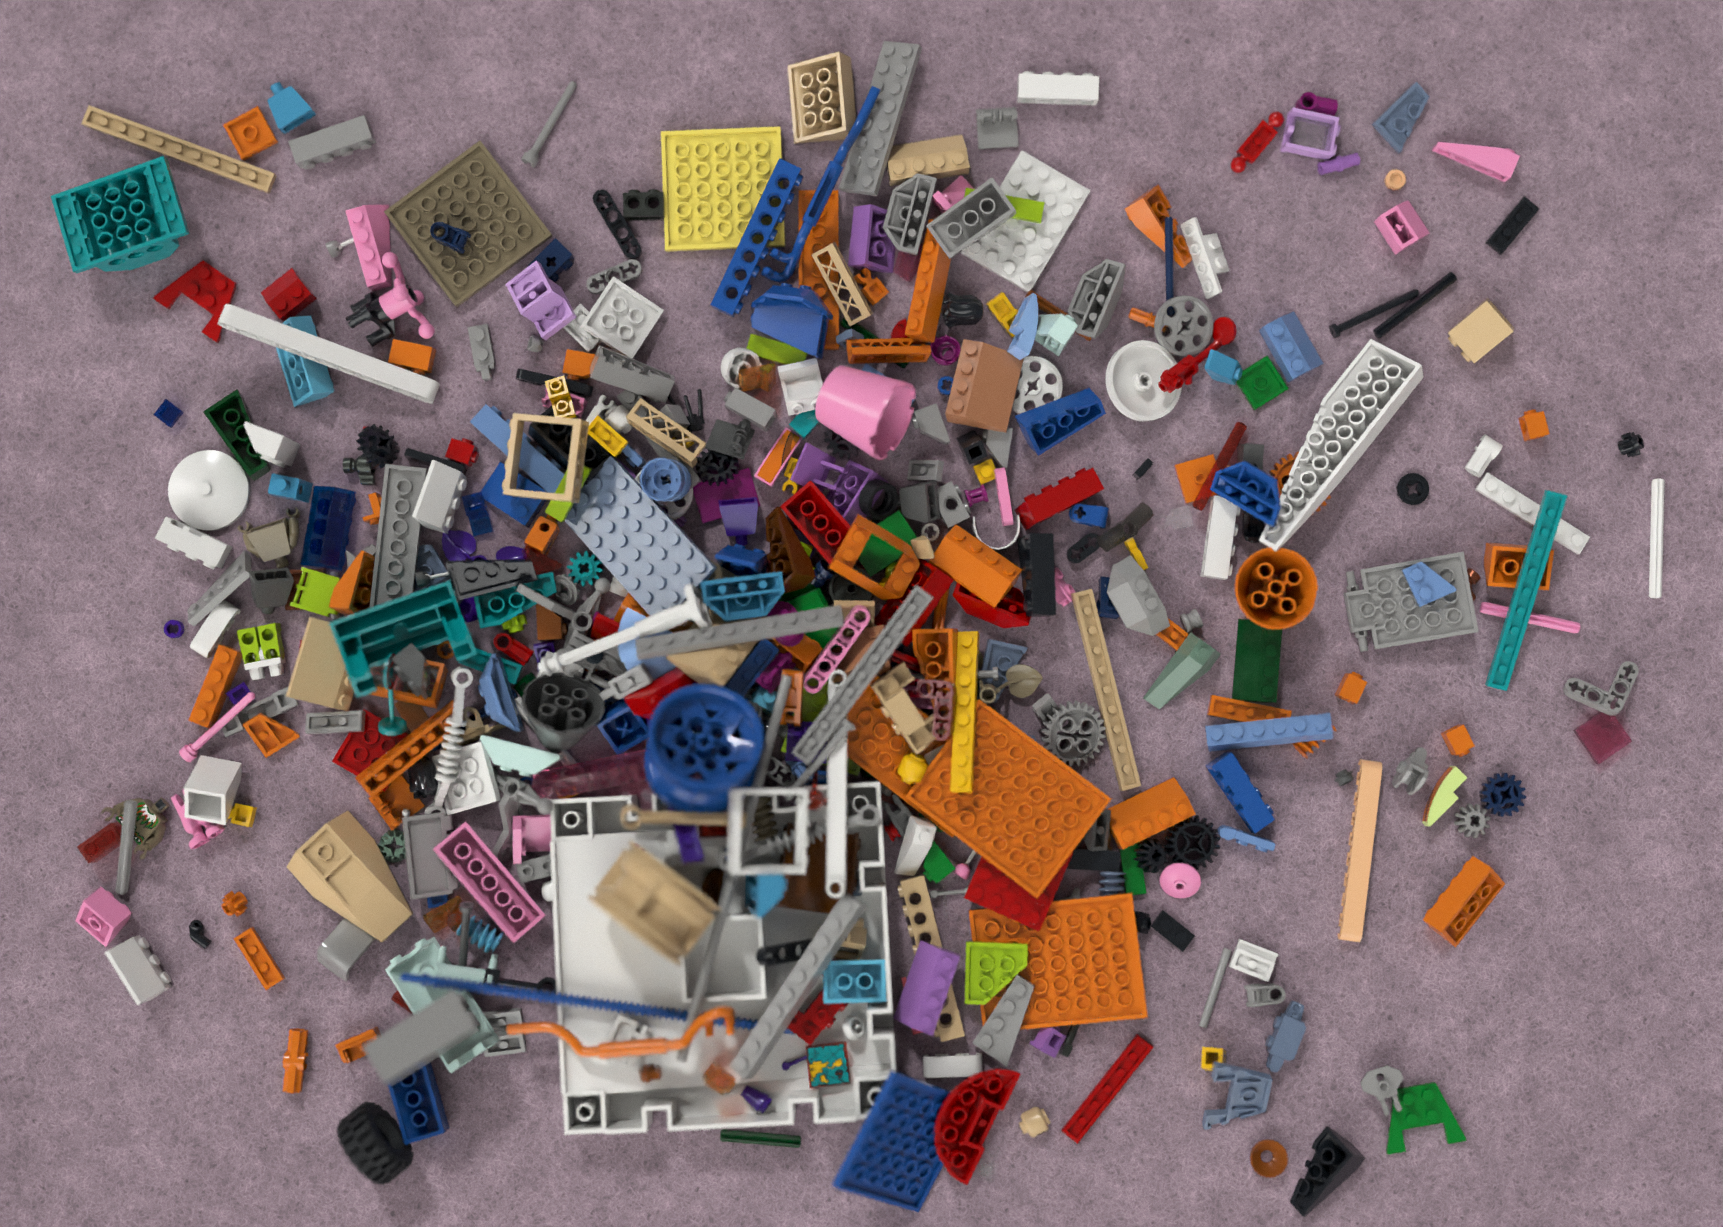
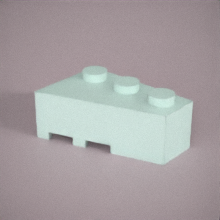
[1035,314,1078,356]

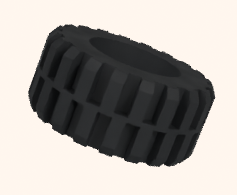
[337,1102,414,1185]

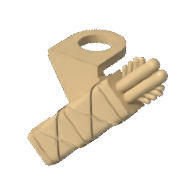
[441,707,506,750]

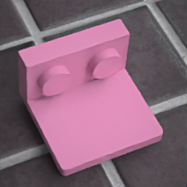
[932,176,974,213]
[513,815,551,864]

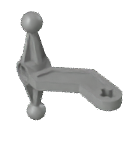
[516,578,611,655]
[492,767,553,862]

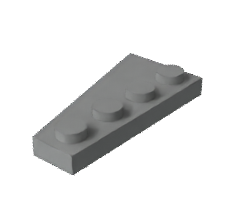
[187,550,251,626]
[973,974,1035,1067]

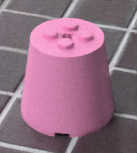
[815,365,916,460]

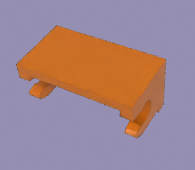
[335,1026,381,1064]

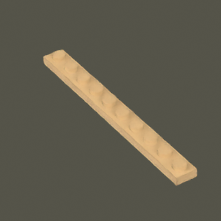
[81,105,277,194]
[1071,589,1141,791]

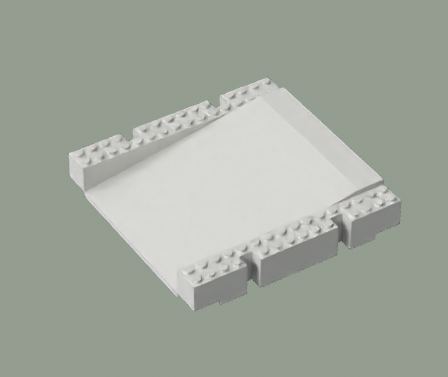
[550,781,896,1135]

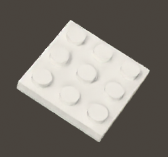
[580,276,664,359]
[432,742,501,815]

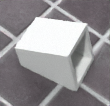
[184,755,242,825]

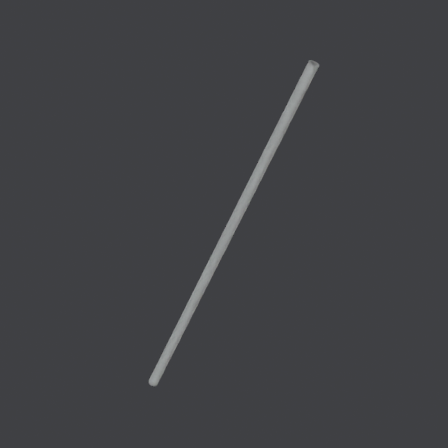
[676,675,792,1062]

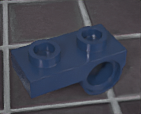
[1096,576,1120,619]

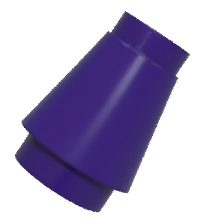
[741,1085,772,1113]

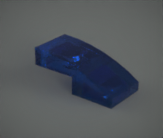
[462,492,494,537]

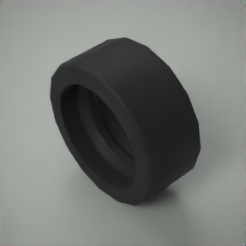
[859,479,898,520]

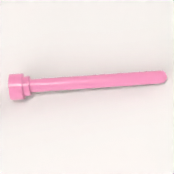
[179,692,255,762]

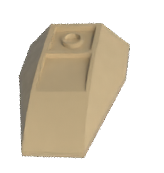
[287,811,413,942]

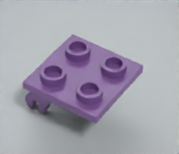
[790,443,849,493]

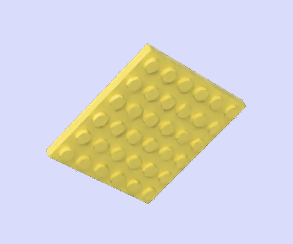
[661,126,785,252]

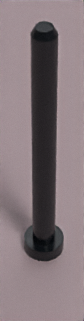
[1329,289,1419,338]

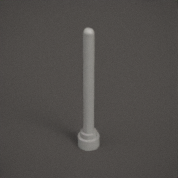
[521,81,577,168]

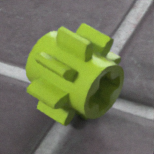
[502,614,528,634]

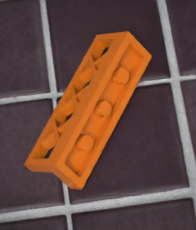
[846,338,931,364]

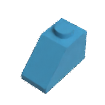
[1204,349,1242,385]

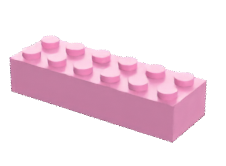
[432,822,546,943]

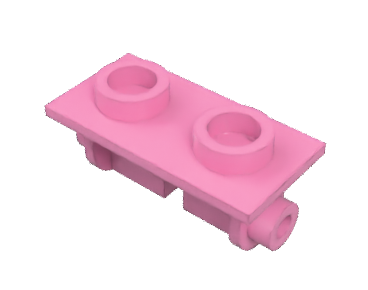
[1055,567,1075,607]

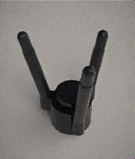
[668,389,705,433]

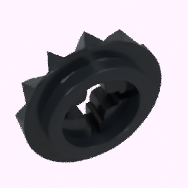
[1396,473,1429,505]

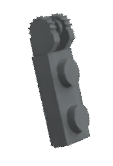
[881,794,913,838]

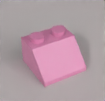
[76,887,132,947]

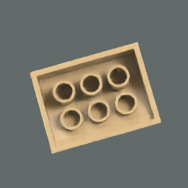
[788,52,856,144]
[666,606,759,687]
[286,617,354,711]

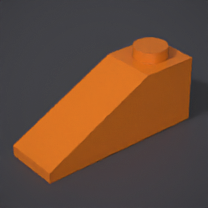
[562,349,595,382]

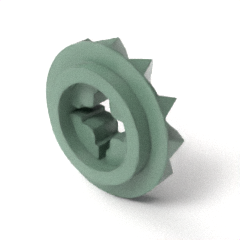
[378,830,406,863]

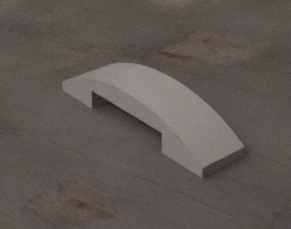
[218,686,299,737]

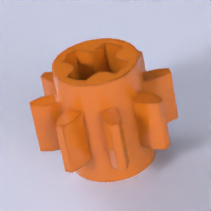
[221,891,248,917]

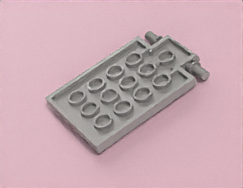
[1343,552,1479,652]

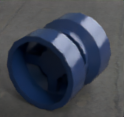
[810,560,835,588]

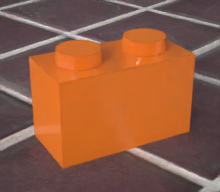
[388,339,436,376]

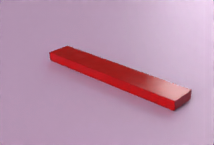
[1061,1034,1154,1144]

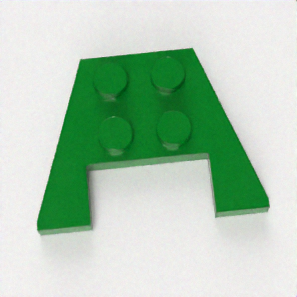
[1386,1082,1466,1155]

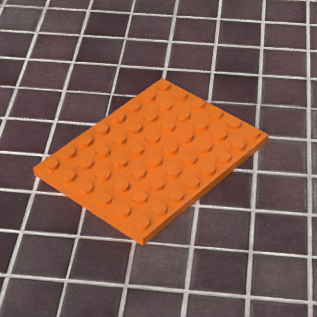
[905,699,1111,898]
[969,893,1148,1030]

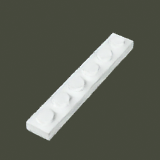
[1475,472,1590,554]

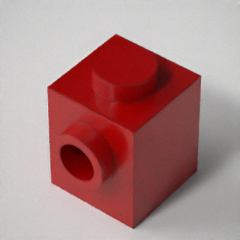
[445,438,479,467]

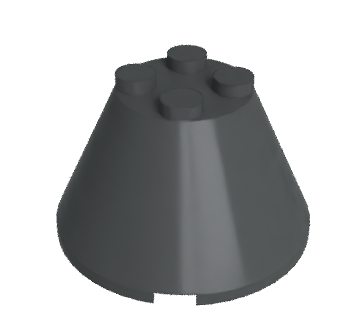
[522,673,605,754]

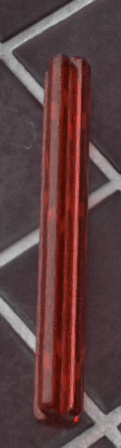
[1192,422,1247,511]

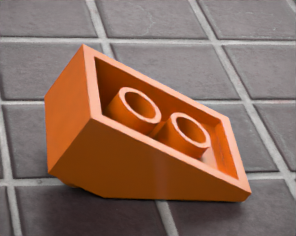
[329,551,375,616]

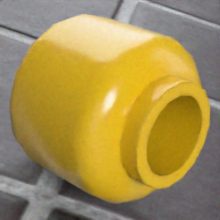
[897,752,928,784]

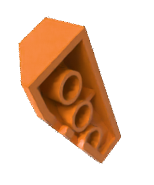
[912,628,958,711]

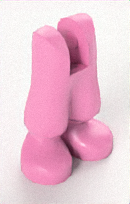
[171,789,225,850]

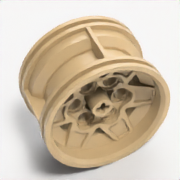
[588,841,721,966]

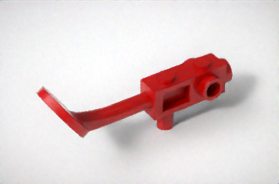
[1158,317,1237,393]

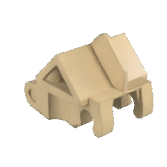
[833,918,867,961]

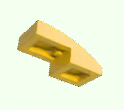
[986,292,1018,337]

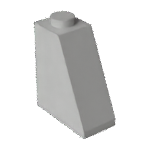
[724,388,777,433]

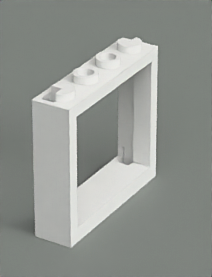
[727,787,811,875]

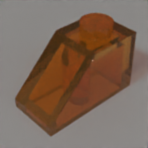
[702,1061,736,1096]

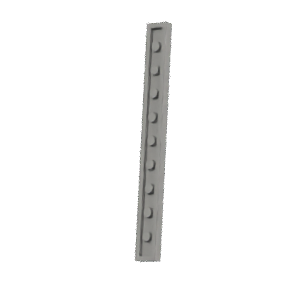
[791,585,933,765]
[635,605,844,660]

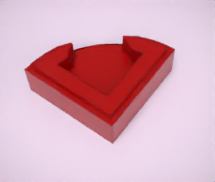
[891,318,909,338]

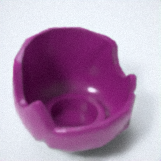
[930,335,961,366]

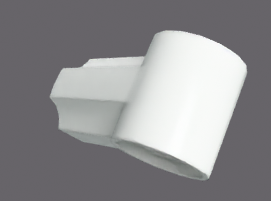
[1464,434,1503,477]

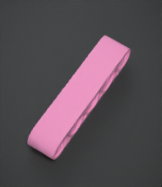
[804,605,870,693]

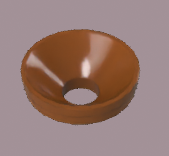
[1250,1139,1288,1178]

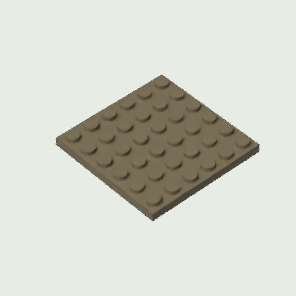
[384,141,553,308]

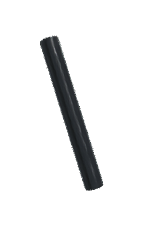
[1373,272,1457,338]

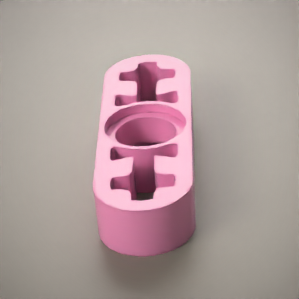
[994,467,1014,526]

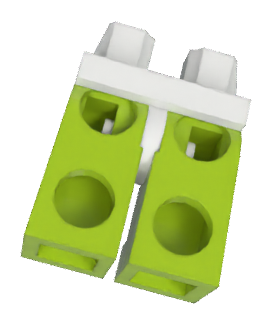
[237,623,286,680]

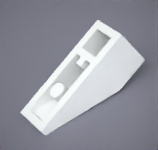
[894,816,936,876]

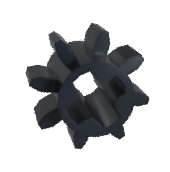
[1618,432,1644,458]

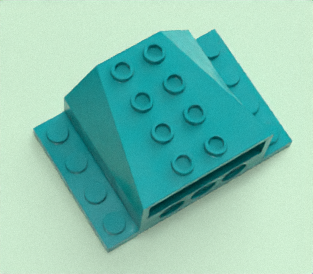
[51,156,190,274]

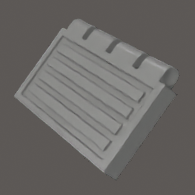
[402,812,460,900]

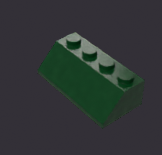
[1232,619,1282,703]

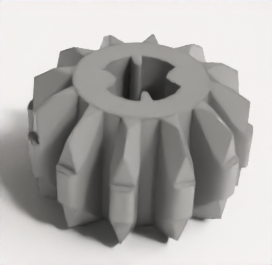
[1454,803,1491,838]

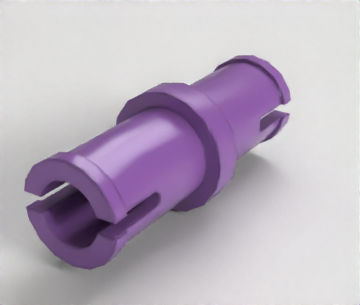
[1317,153,1360,175]

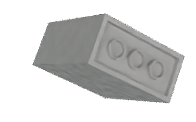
[362,990,480,1086]

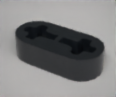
[1066,533,1101,564]

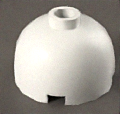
[721,348,762,389]

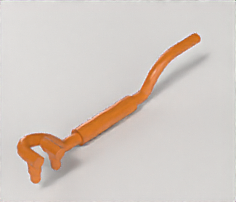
[507,1006,735,1059]

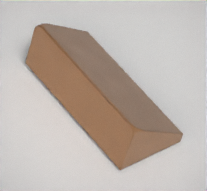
[394,701,429,732]

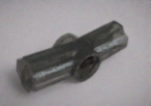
[1097,502,1154,552]

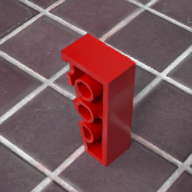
[1014,468,1104,531]

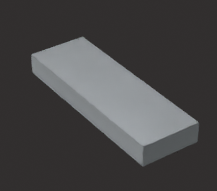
[305,710,366,734]

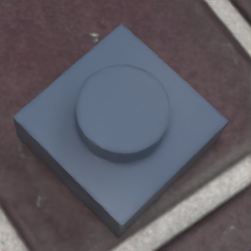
[836,329,864,348]

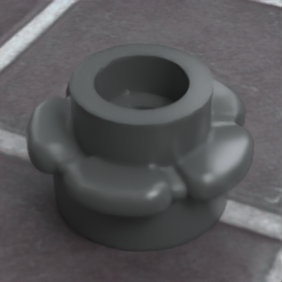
[1334,769,1354,787]

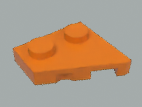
[243,712,300,758]

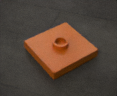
[223,106,278,161]
[1174,454,1218,504]

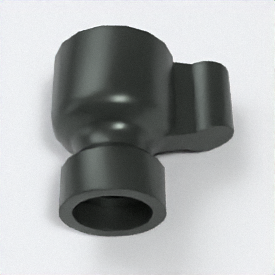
[343,456,375,485]

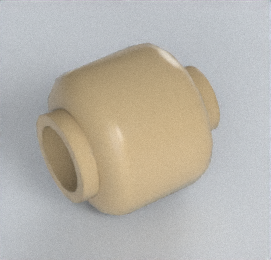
[1019,1107,1050,1137]

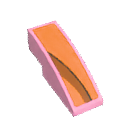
[754,427,803,488]

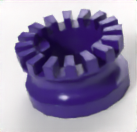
[164,620,184,638]

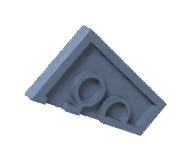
[1372,82,1430,153]

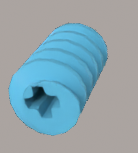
[456,915,504,953]

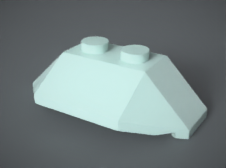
[480,735,564,777]

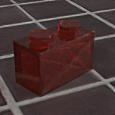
[77,822,122,864]

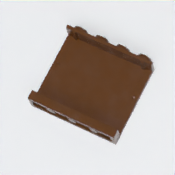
[774,822,861,914]

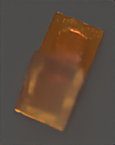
[738,363,776,392]
[423,896,464,933]

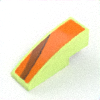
[1422,766,1467,827]

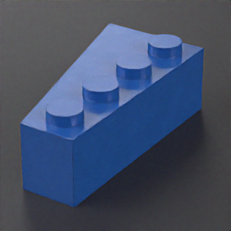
[1015,388,1106,456]
[1205,752,1275,834]

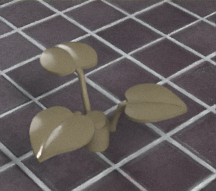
[978,651,1043,713]

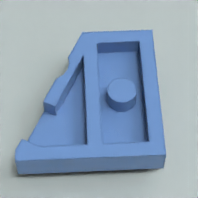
[1402,561,1457,607]

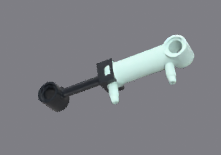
[418,946,557,994]

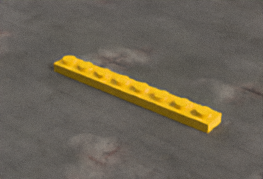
[950,631,980,793]

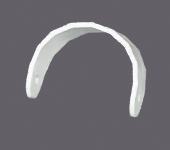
[972,515,1020,551]

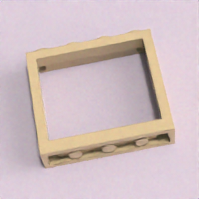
[502,413,589,503]

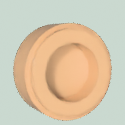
[1385,169,1406,190]

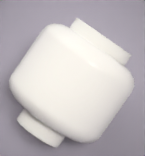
[604,404,633,434]

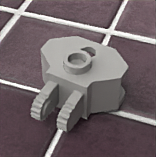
[1391,747,1429,796]
[1360,1065,1403,1116]

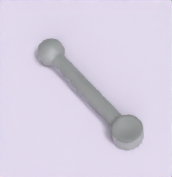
[929,887,968,898]

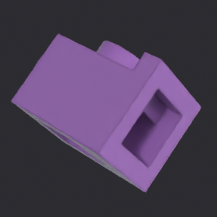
[1029,1026,1066,1058]

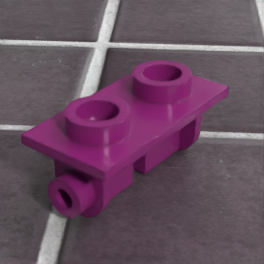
[755,652,796,694]

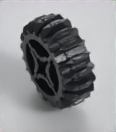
[1165,815,1220,870]

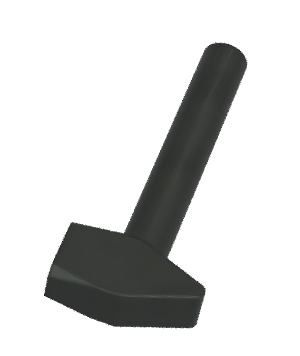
[1059,1024,1080,1057]

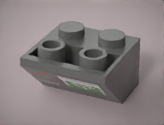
[392,643,431,700]

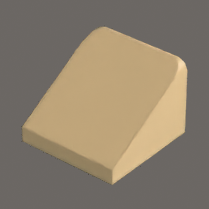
[911,535,934,559]

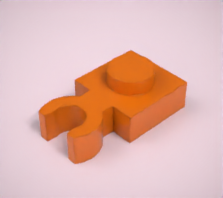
[854,267,889,306]

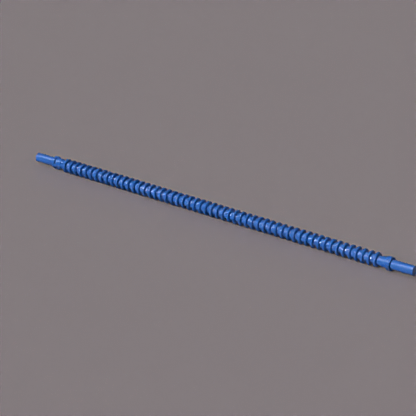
[400,973,795,1035]

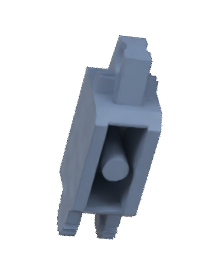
[1265,1000,1306,1072]

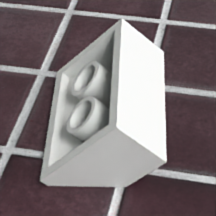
[244,421,300,468]
[412,460,467,534]
[105,935,172,1005]

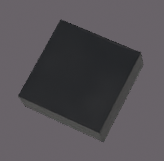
[1132,458,1153,480]

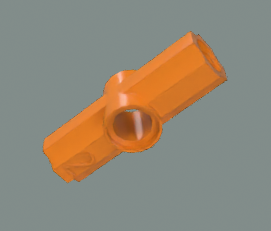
[283,1028,309,1093]

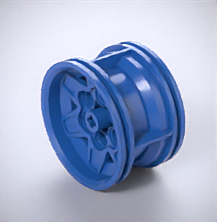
[644,684,763,813]

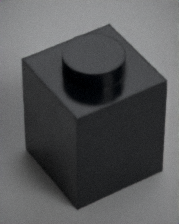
[956,430,987,465]

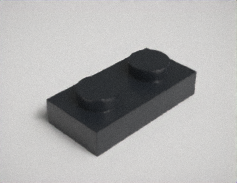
[1151,910,1195,952]

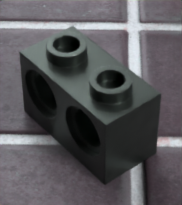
[623,189,664,221]

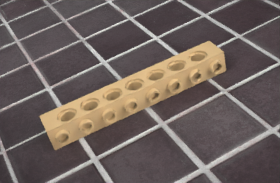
[897,874,965,1042]

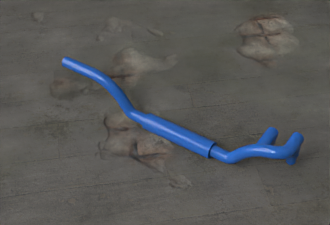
[761,86,881,282]

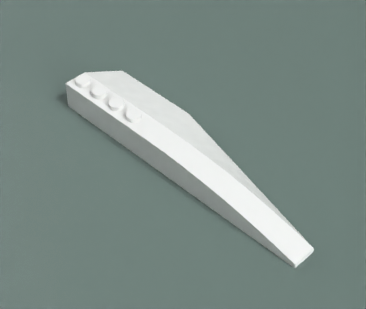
[1259,339,1423,552]

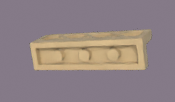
[812,242,873,326]
[626,398,706,468]

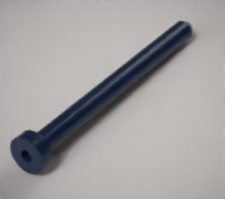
[1165,217,1175,315]

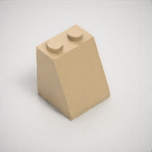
[1448,298,1514,363]

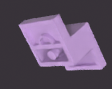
[505,260,577,340]

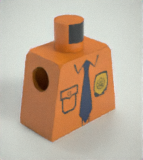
[524,515,560,560]

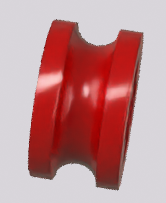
[883,821,901,842]

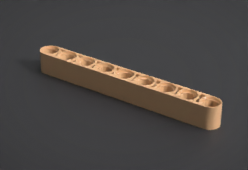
[1338,759,1382,942]

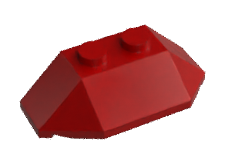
[953,583,1031,628]
[623,667,699,720]

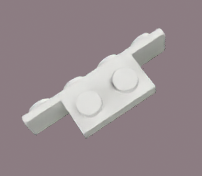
[1181,217,1229,299]

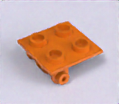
[368,774,425,831]

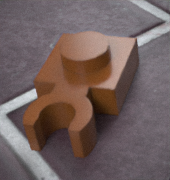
[638,1063,662,1083]

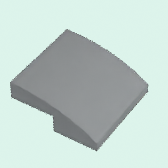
[483,1007,526,1057]

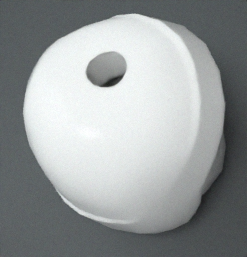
[541,881,553,902]

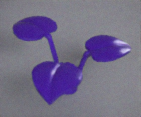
[442,530,533,623]

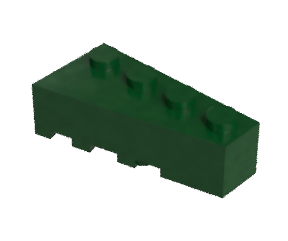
[203,389,271,481]

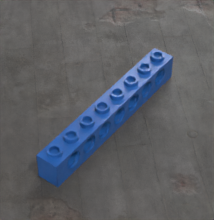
[710,158,804,318]

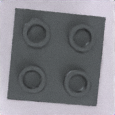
[705,419,755,460]

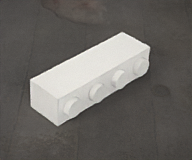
[1017,71,1099,105]
[1200,495,1241,580]

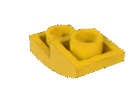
[545,376,577,418]

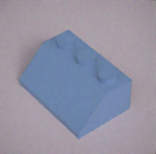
[1259,312,1324,383]

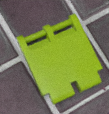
[290,567,341,617]

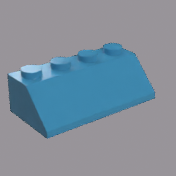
[745,874,787,918]

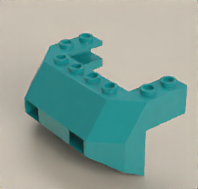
[329,580,477,697]

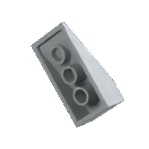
[926,177,1017,259]

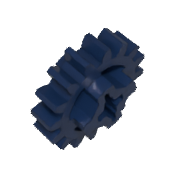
[1479,772,1526,817]

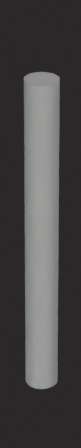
[1199,948,1232,1028]

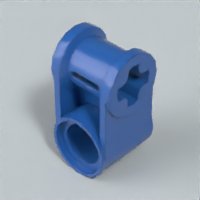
[1069,504,1109,529]

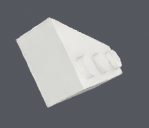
[155,517,232,570]

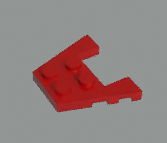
[153,260,237,343]

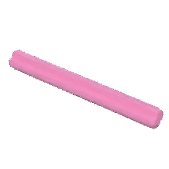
[1480,602,1580,634]

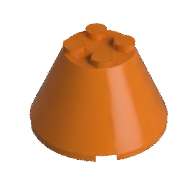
[1235,547,1318,629]

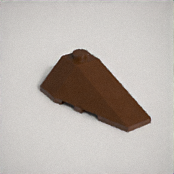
[765,506,816,594]

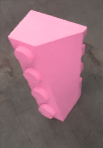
[346,205,392,292]

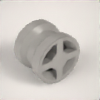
[1180,609,1203,633]

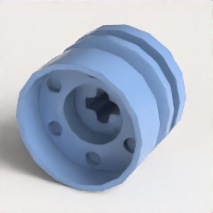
[640,458,691,502]

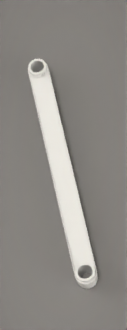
[826,670,848,898]

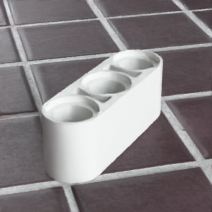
[190,600,240,659]
[664,844,724,867]
[923,1053,983,1078]

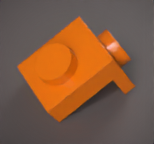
[362,492,382,525]

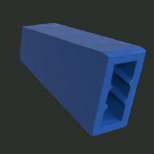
[751,307,829,359]

